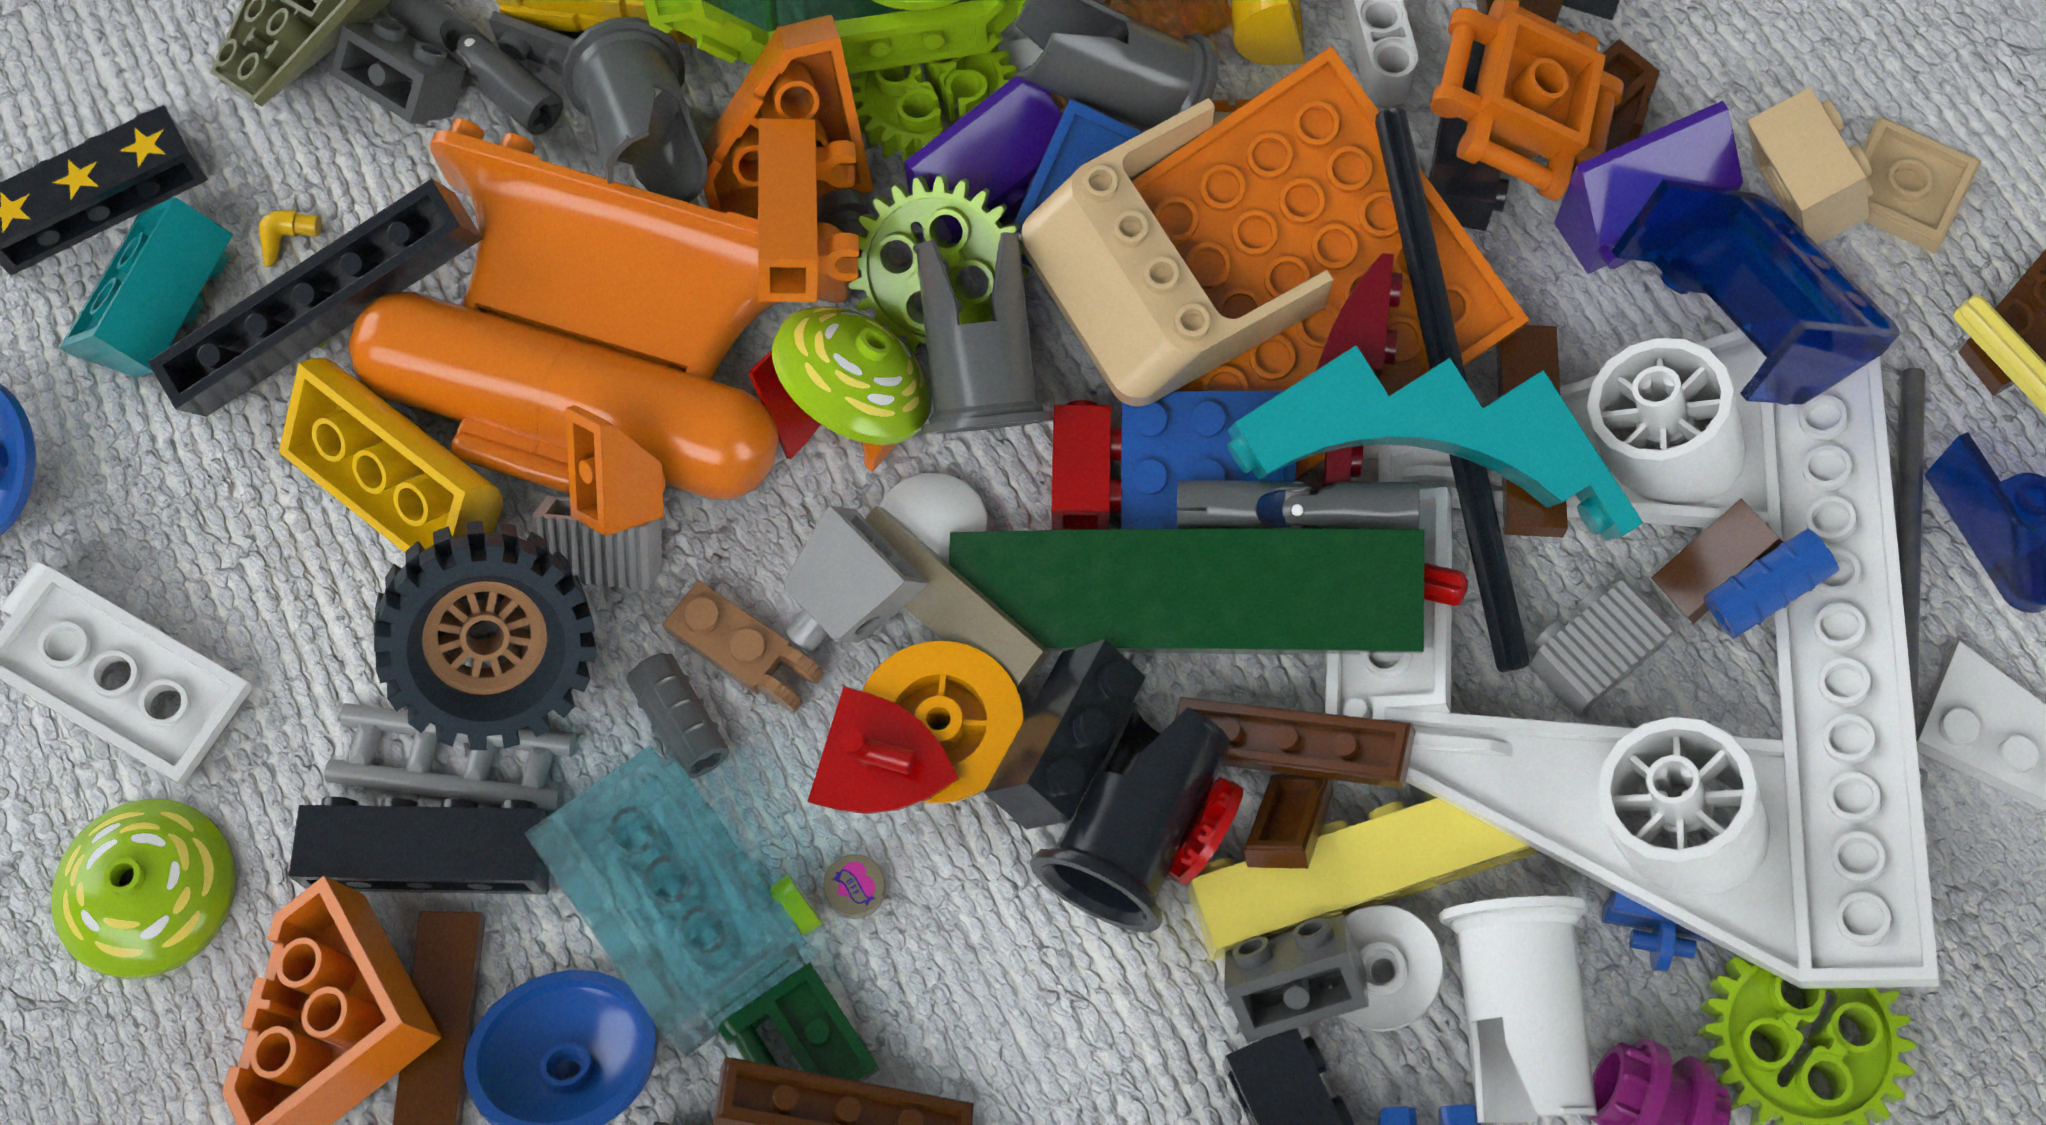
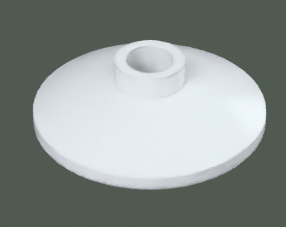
[1340,905,1444,1031]

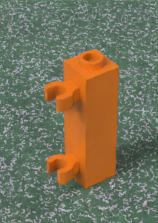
[758,118,859,302]

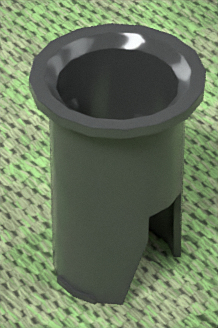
[1015,0,1219,133]
[562,17,709,203]
[913,232,1053,435]

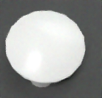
[879,473,988,564]

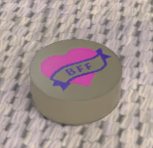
[823,854,886,919]

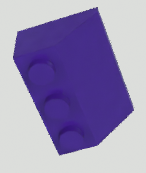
[904,65,1062,244]
[1554,101,1743,274]

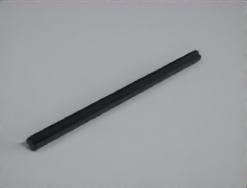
[1375,107,1530,672]

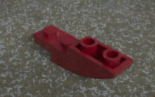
[1316,253,1403,487]

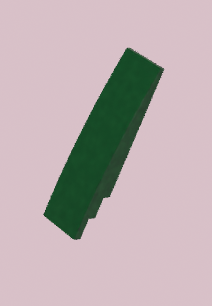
[949,529,1425,655]

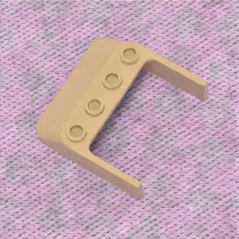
[1021,98,1333,407]

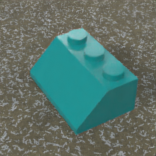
[59,197,233,378]

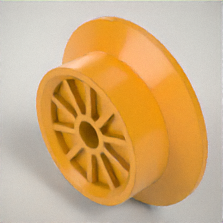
[862,641,1023,804]

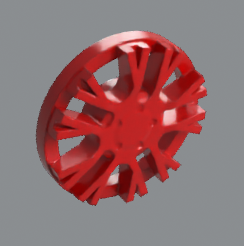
[1168,777,1244,886]

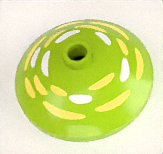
[772,307,932,445]
[51,799,236,979]

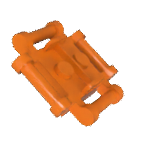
[1430,0,1624,202]

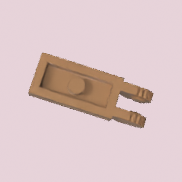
[662,580,825,713]

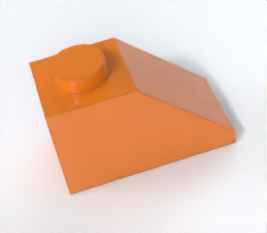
[565,405,665,536]

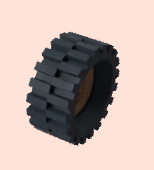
[374,521,596,751]

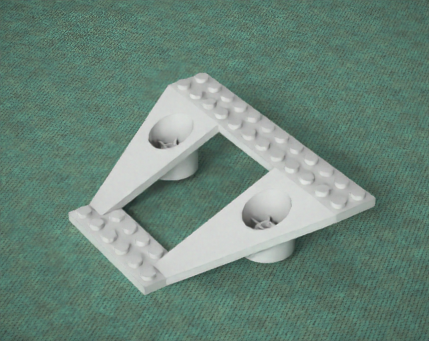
[1325,309,1940,989]

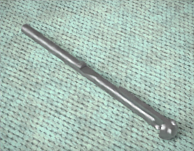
[1896,368,1928,789]

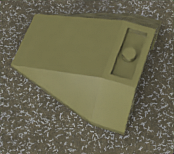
[210,0,391,107]

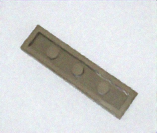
[866,506,1051,694]

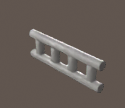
[324,703,576,814]

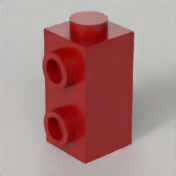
[1051,400,1122,530]

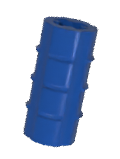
[1703,528,1839,639]

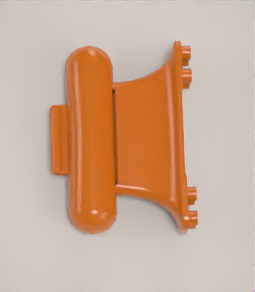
[348,118,852,500]

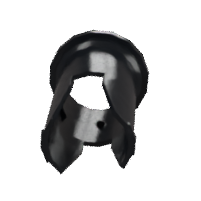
[1030,702,1231,933]

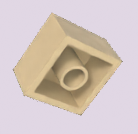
[1747,87,1874,250]

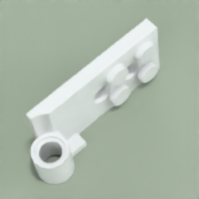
[0,561,253,787]

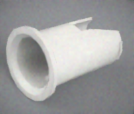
[1439,896,1597,1124]

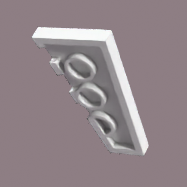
[1917,640,2046,812]

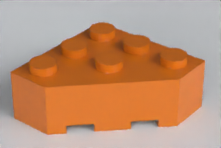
[702,15,874,219]
[222,876,442,1125]

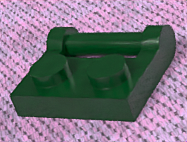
[718,962,880,1082]

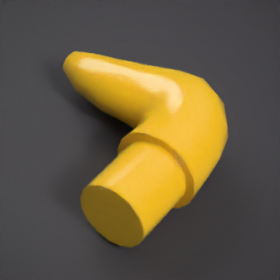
[258,210,322,267]

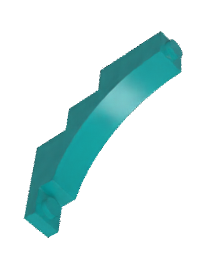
[1227,346,1643,541]

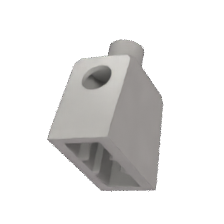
[784,506,929,652]

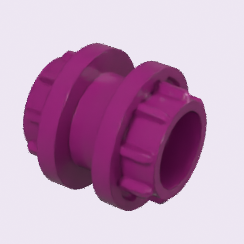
[1589,1038,1732,1125]

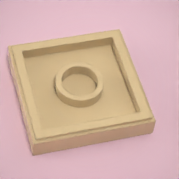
[1861,116,1982,253]

